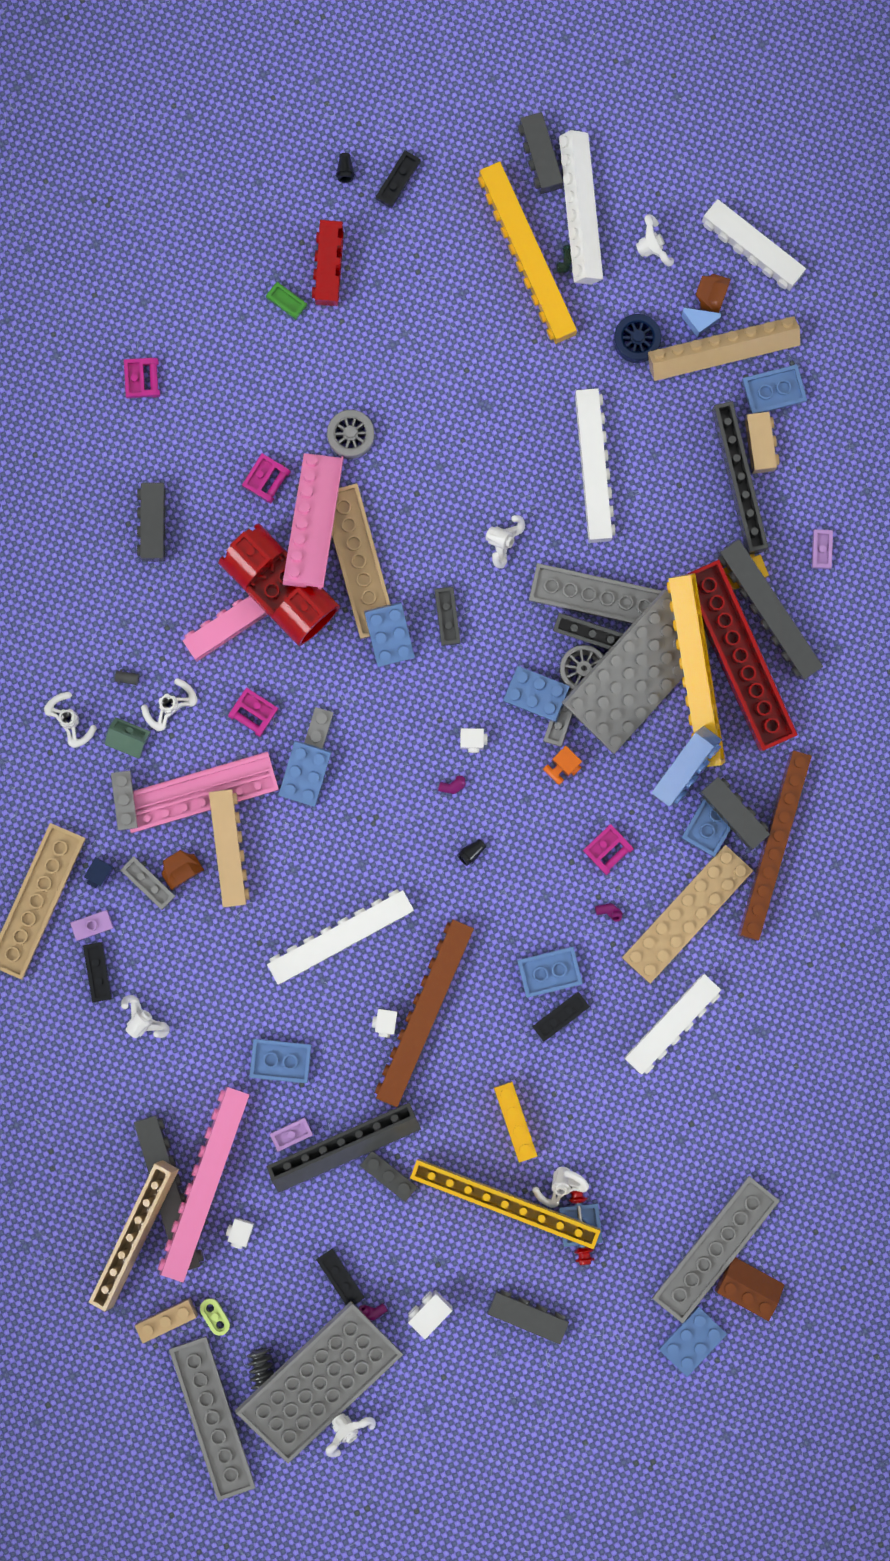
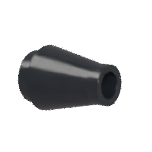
[336,153,355,183]
[457,839,486,866]

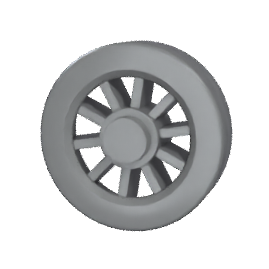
[327,410,375,459]
[559,645,604,690]

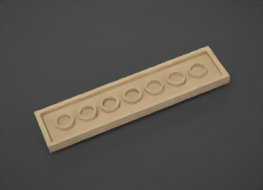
[332,483,390,640]
[0,823,86,980]
[621,845,754,984]

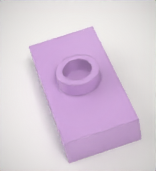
[812,529,833,569]
[70,910,114,941]
[270,1117,313,1152]

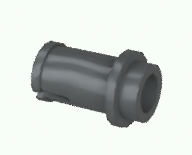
[115,669,140,686]

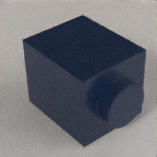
[84,857,114,888]

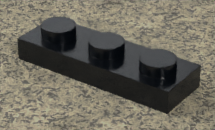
[375,150,421,209]
[83,942,112,1003]
[532,992,590,1042]
[316,1248,365,1305]

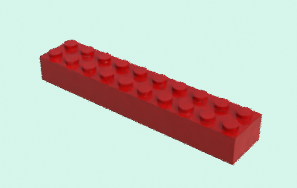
[685,560,798,751]

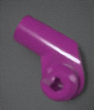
[438,775,466,794]
[595,903,623,922]
[359,1303,388,1321]

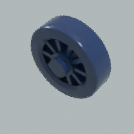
[613,314,662,363]

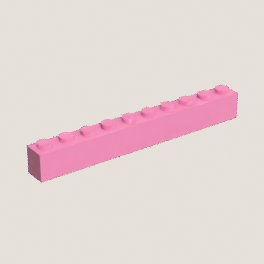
[158,1087,249,1283]

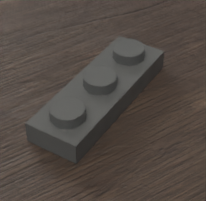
[434,587,460,646]
[360,1151,417,1202]

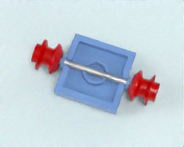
[559,1191,603,1265]

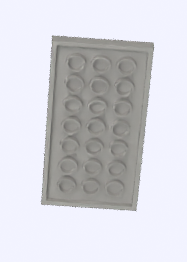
[562,589,712,754]
[235,1301,403,1463]

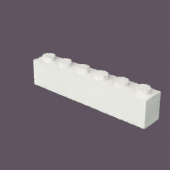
[702,199,806,291]
[624,974,721,1075]

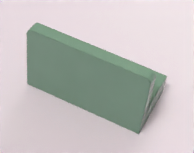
[105,717,151,759]

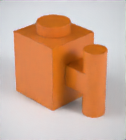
[543,745,582,785]

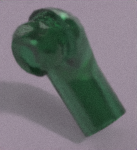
[557,245,572,273]

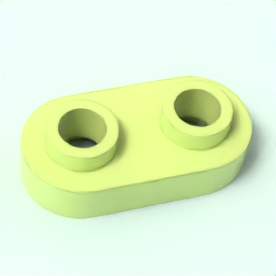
[200,1298,230,1336]

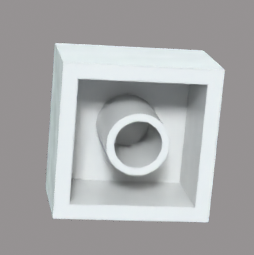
[408,1290,453,1339]

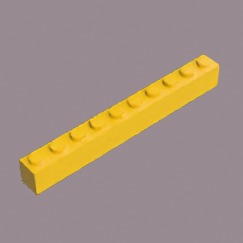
[477,162,577,344]
[667,573,726,767]
[410,1159,601,1249]

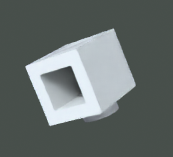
[460,728,487,753]
[372,1009,397,1038]
[226,1217,254,1249]

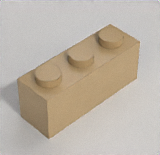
[745,412,779,474]
[135,1298,198,1343]

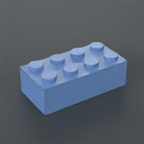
[651,726,722,807]

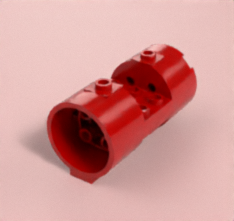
[218,523,340,646]

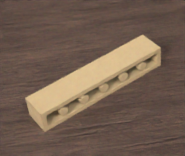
[209,789,250,907]

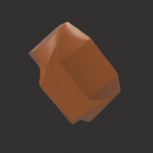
[695,274,731,313]
[161,850,204,891]

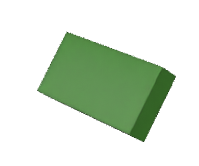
[266,282,307,320]

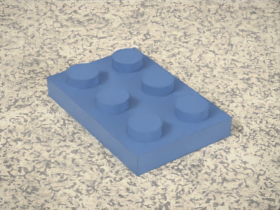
[742,364,807,414]
[364,602,415,667]
[503,666,570,722]
[278,740,332,807]
[681,799,731,857]
[517,947,583,998]
[249,1039,312,1083]
[658,1306,727,1377]

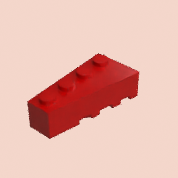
[312,220,344,306]

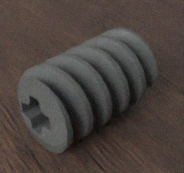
[247,1348,274,1390]

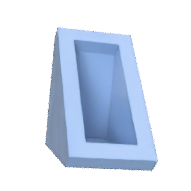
[681,308,721,337]

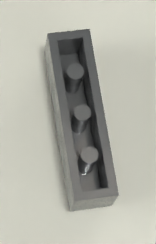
[517,112,563,194]
[137,483,166,562]
[553,612,624,649]
[699,777,770,851]
[487,1289,569,1344]

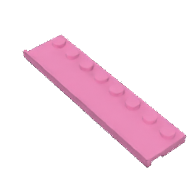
[283,453,343,590]
[130,752,279,834]

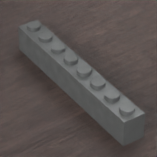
[712,401,769,555]
[717,539,823,680]
[266,1103,421,1193]
[134,1115,204,1270]

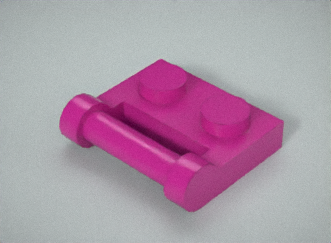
[124,358,160,398]
[242,453,291,504]
[228,687,279,737]
[583,824,634,876]

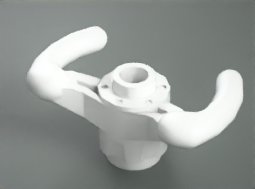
[636,214,674,267]
[486,515,525,569]
[141,678,198,731]
[44,692,97,748]
[121,995,170,1038]
[532,1167,589,1208]
[326,1413,376,1458]

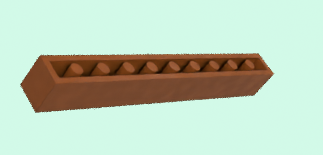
[738,750,812,941]
[374,920,474,1108]

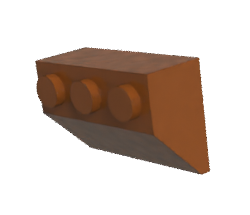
[715,1257,785,1321]

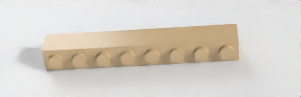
[648,316,801,381]
[89,1160,179,1312]

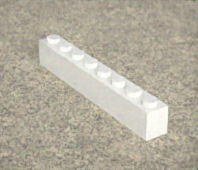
[559,130,603,285]
[575,388,615,543]
[267,889,414,985]

